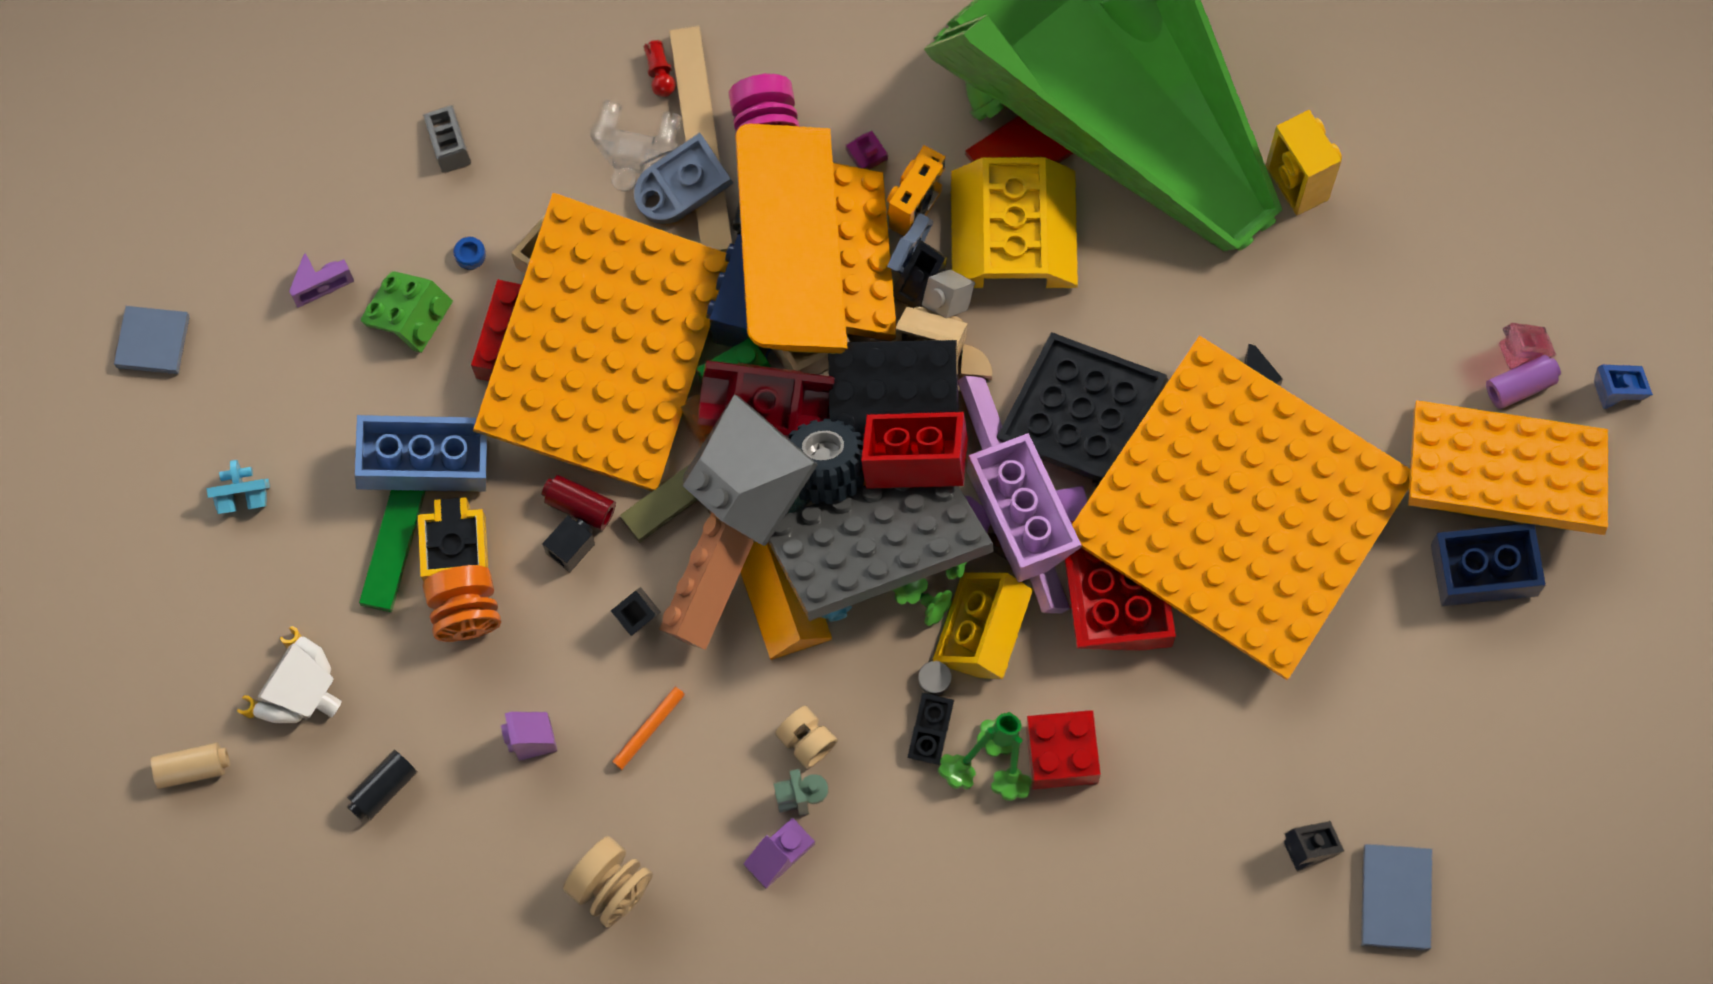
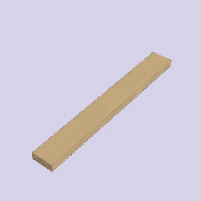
[669,26,733,253]

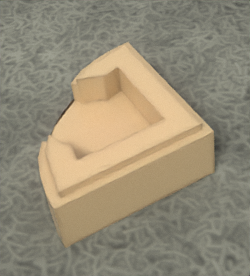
[960,344,992,380]

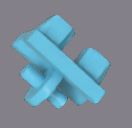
[206,460,270,514]

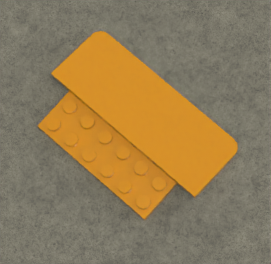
[735,124,896,354]

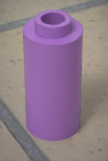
[1486,355,1561,409]

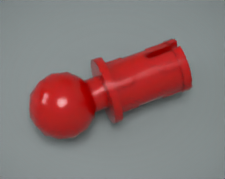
[643,40,675,97]

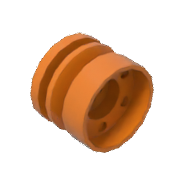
[423,565,502,642]

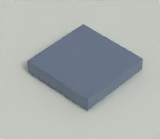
[114,306,190,374]

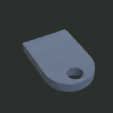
[634,133,734,224]

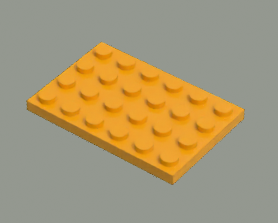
[1408,400,1608,535]

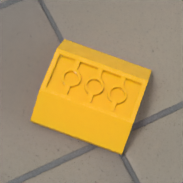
[951,157,1078,288]

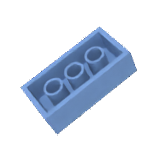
[355,415,487,492]

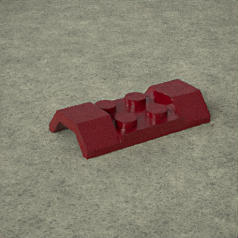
[698,360,835,436]

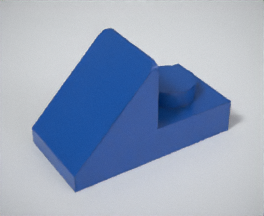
[1594,364,1653,409]

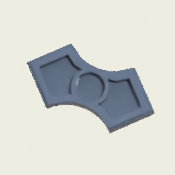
[887,213,933,274]

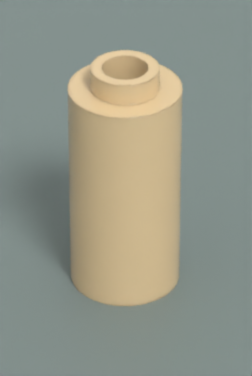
[151,742,230,789]

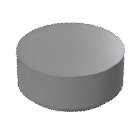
[918,661,951,696]

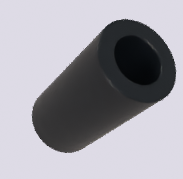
[347,749,418,820]

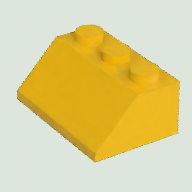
[932,573,1033,679]

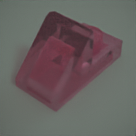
[1499,323,1556,369]

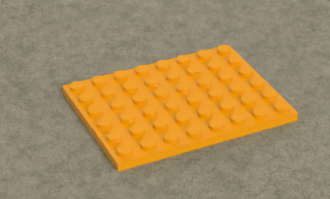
[472,192,728,491]

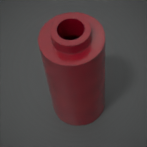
[541,475,616,531]

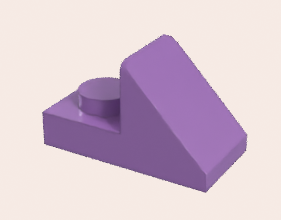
[289,253,354,308]
[743,817,815,889]

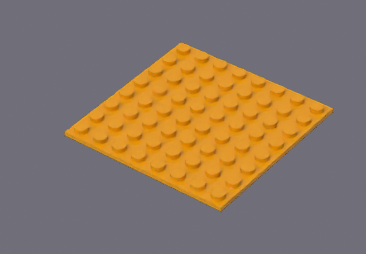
[1072,335,1410,680]

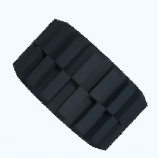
[788,419,864,504]

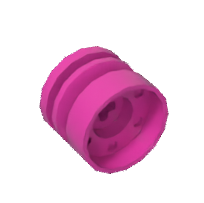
[728,74,800,132]

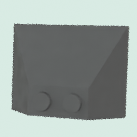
[683,394,818,546]

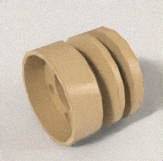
[563,836,653,928]

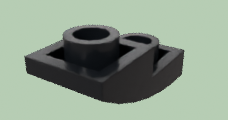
[907,693,955,765]

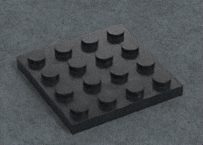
[996,332,1168,482]
[828,340,959,441]

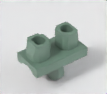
[773,769,828,816]

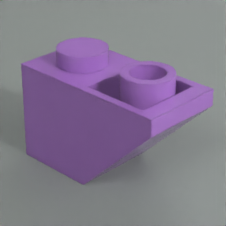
[501,712,558,761]

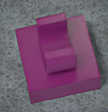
[846,130,888,170]

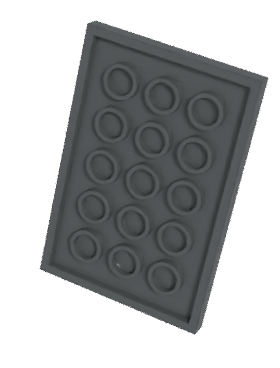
[768,485,994,621]

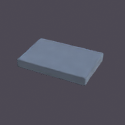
[1361,844,1432,951]

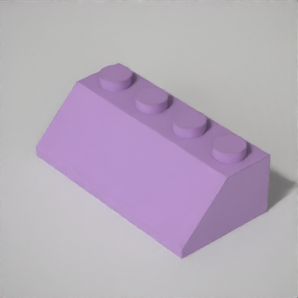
[967,433,1081,583]

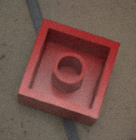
[1026,710,1101,790]

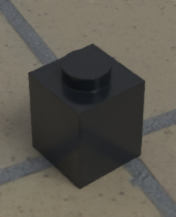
[542,515,595,573]
[611,587,661,636]

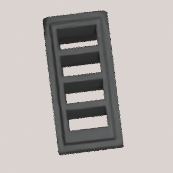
[423,105,471,173]

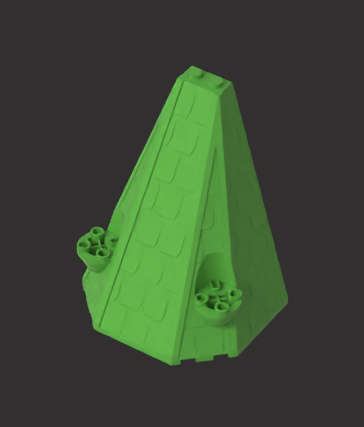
[924,0,1282,251]

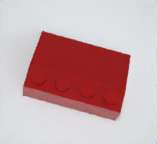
[1065,520,1176,651]

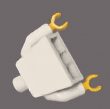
[237,626,342,723]

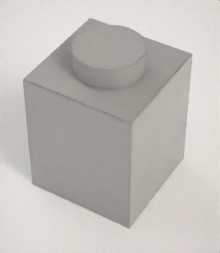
[922,270,975,318]

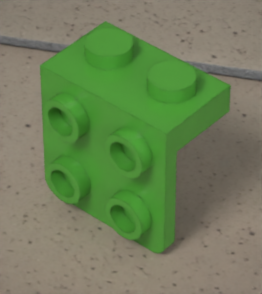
[361,271,453,353]

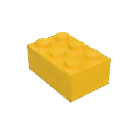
[1265,110,1342,216]

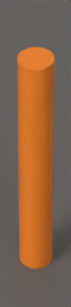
[612,687,685,770]

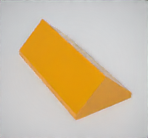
[740,541,832,660]

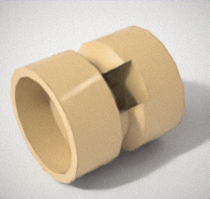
[775,706,838,769]

